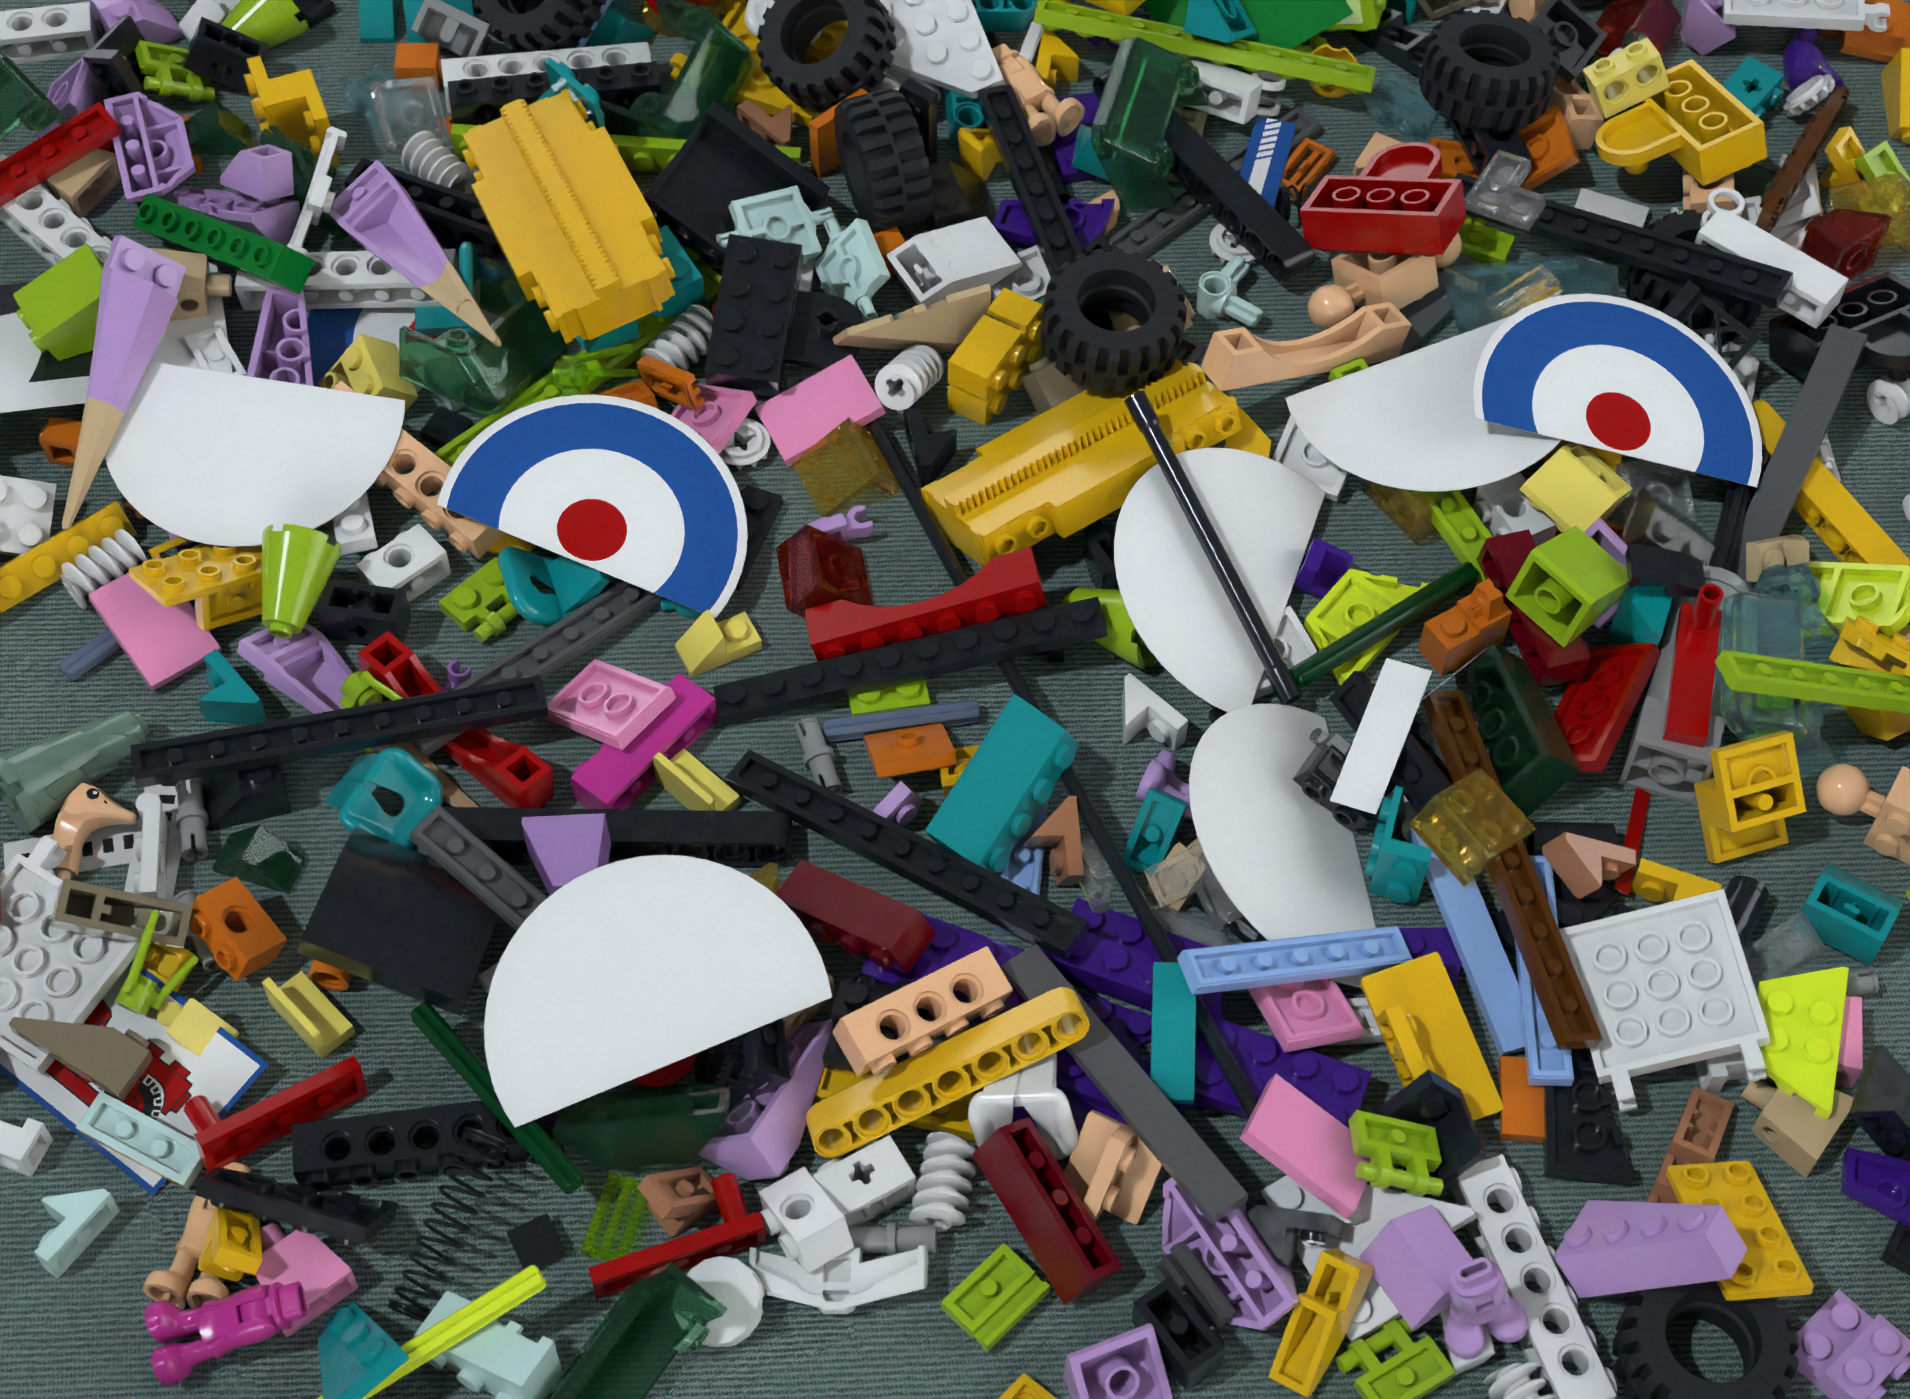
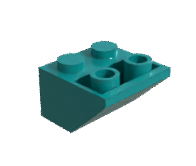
[647,225,706,318]
[1793,862,1904,966]

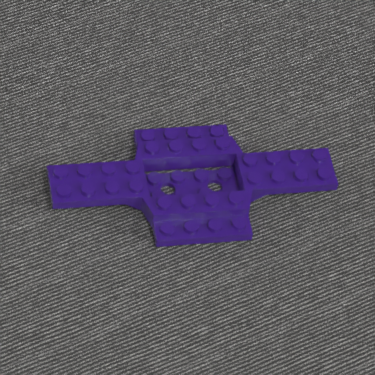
[860,898,1372,1137]

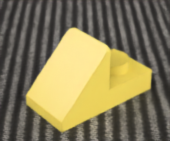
[675,609,762,678]
[156,998,240,1056]

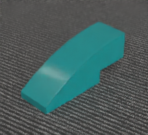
[1151,962,1196,1104]

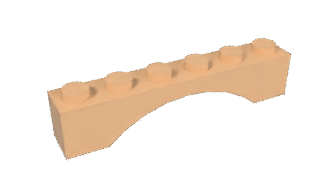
[1507,0,1604,150]
[1201,302,1412,391]

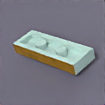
[76,1091,204,1191]

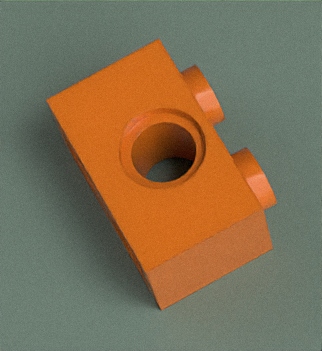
[189,876,287,982]

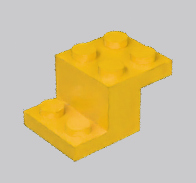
[244,56,339,169]
[1694,730,1806,864]

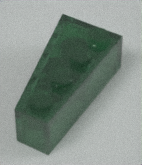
[1467,644,1581,821]

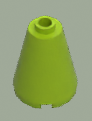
[221,0,309,49]
[262,524,342,639]
[1062,587,1158,669]

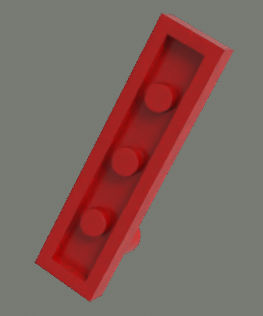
[0,102,122,207]
[1662,583,1724,748]
[184,1056,368,1172]
[588,1173,766,1299]

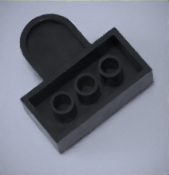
[704,234,864,397]
[1769,272,1910,382]

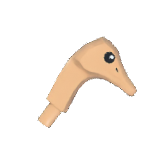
[51,783,137,880]

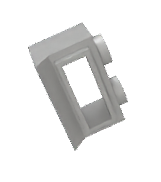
[411,0,491,57]

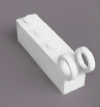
[1123,44,1286,125]
[1695,188,1849,329]

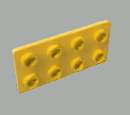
[129,545,262,631]
[1360,952,1504,1121]
[1666,1160,1814,1301]

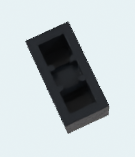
[183,17,268,94]
[318,579,412,644]

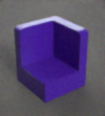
[1293,537,1356,600]

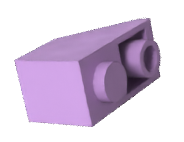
[220,144,294,204]

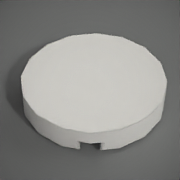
[676,1256,764,1348]

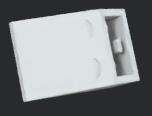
[886,216,1023,310]

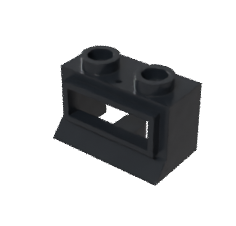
[1293,732,1395,831]

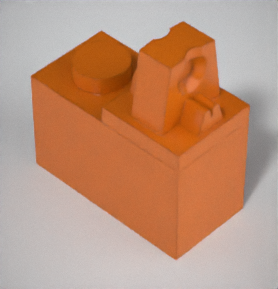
[1418,578,1512,676]

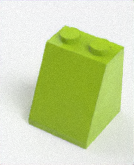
[13,243,105,361]
[1505,526,1629,648]

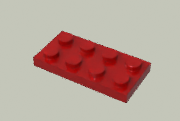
[1529,643,1661,774]

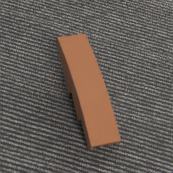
[1646,1086,1735,1203]

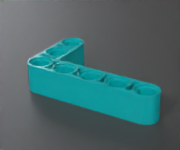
[943,0,1038,146]

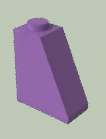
[521,813,611,896]

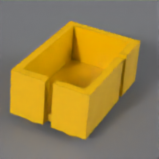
[947,288,1044,426]

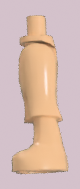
[992,44,1085,146]
[143,1162,250,1309]

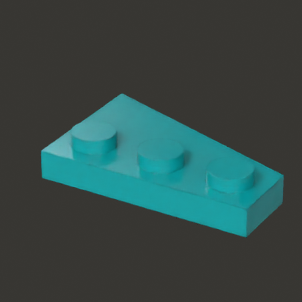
[317,1302,409,1399]

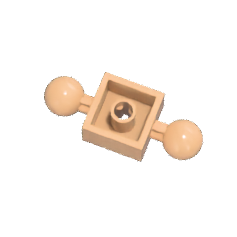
[1307,232,1462,330]
[1816,764,1910,865]

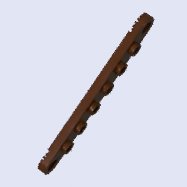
[1755,86,1850,234]

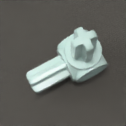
[1196,256,1263,327]

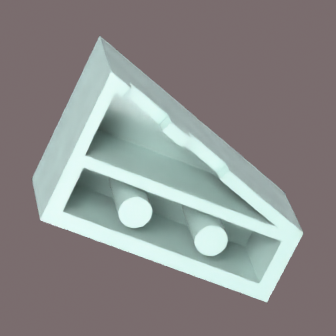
[414,1290,563,1399]

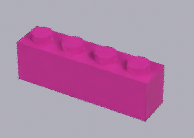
[571,673,717,809]

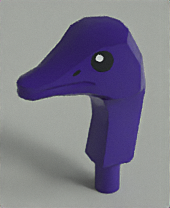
[1783,28,1844,91]

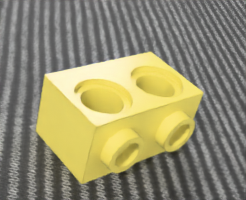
[1582,37,1670,119]

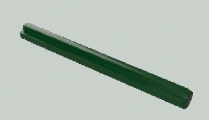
[1290,562,1479,688]
[410,1002,584,1195]

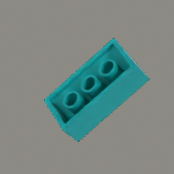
[925,694,1079,874]

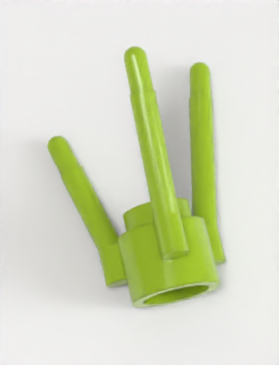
[339,670,403,754]
[114,909,199,1017]

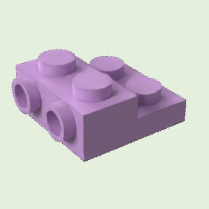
[1794,1289,1910,1399]

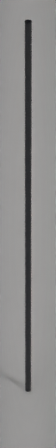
[866,418,1258,1119]

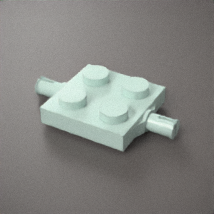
[716,186,834,260]
[814,218,891,322]

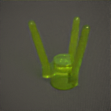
[553,344,639,396]

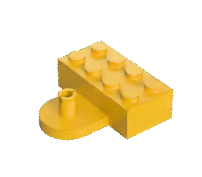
[1595,59,1767,186]

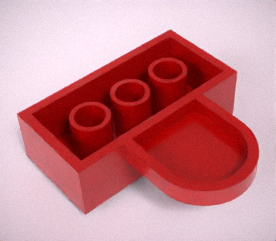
[1300,142,1467,257]

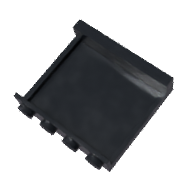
[642,102,831,272]

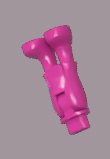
[145,1281,308,1387]

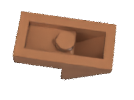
[737,99,793,147]
[1023,796,1084,886]
[1542,832,1636,899]
[637,1166,718,1237]

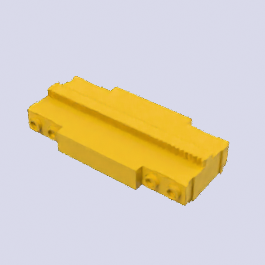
[462,88,676,344]
[920,359,1242,569]

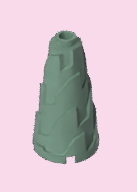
[0,710,150,834]

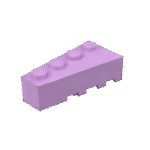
[246,287,314,386]
[1553,1200,1748,1298]

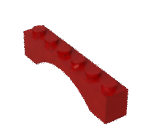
[805,547,1047,662]
[357,631,554,808]

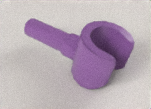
[442,659,472,691]

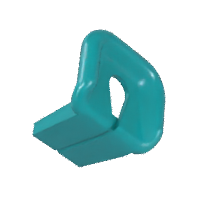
[415,241,482,340]
[498,546,610,628]
[325,747,444,849]

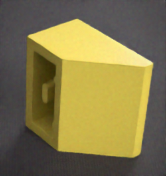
[319,333,419,413]
[1519,442,1633,533]

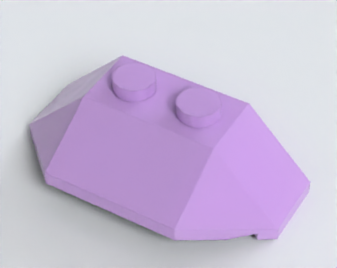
[104,91,196,204]
[1162,1177,1299,1330]

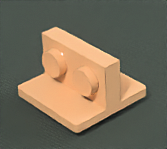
[1064,1110,1162,1224]

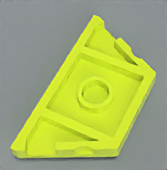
[1806,561,1910,636]
[1304,569,1429,686]
[1755,967,1849,1119]

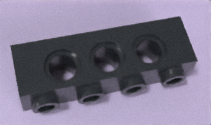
[1447,119,1530,183]

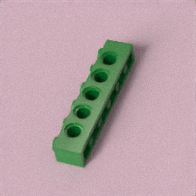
[132,194,315,295]

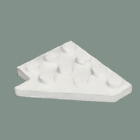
[879,0,1005,99]
[1260,1175,1477,1343]

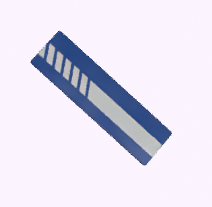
[1240,116,1297,208]

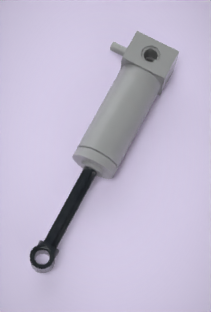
[1618,444,1768,806]

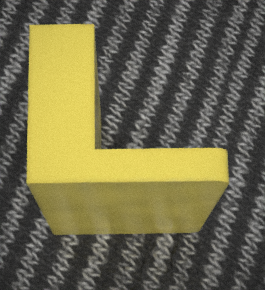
[652,748,741,811]
[262,971,355,1060]

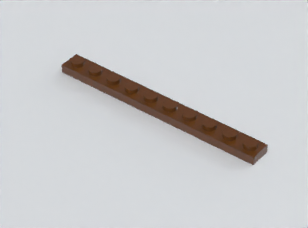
[1421,690,1603,1050]

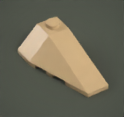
[833,284,991,353]

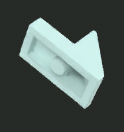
[34,1189,120,1279]

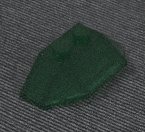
[553,1082,732,1170]

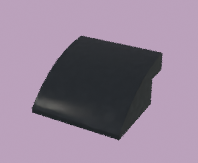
[297,827,499,1015]

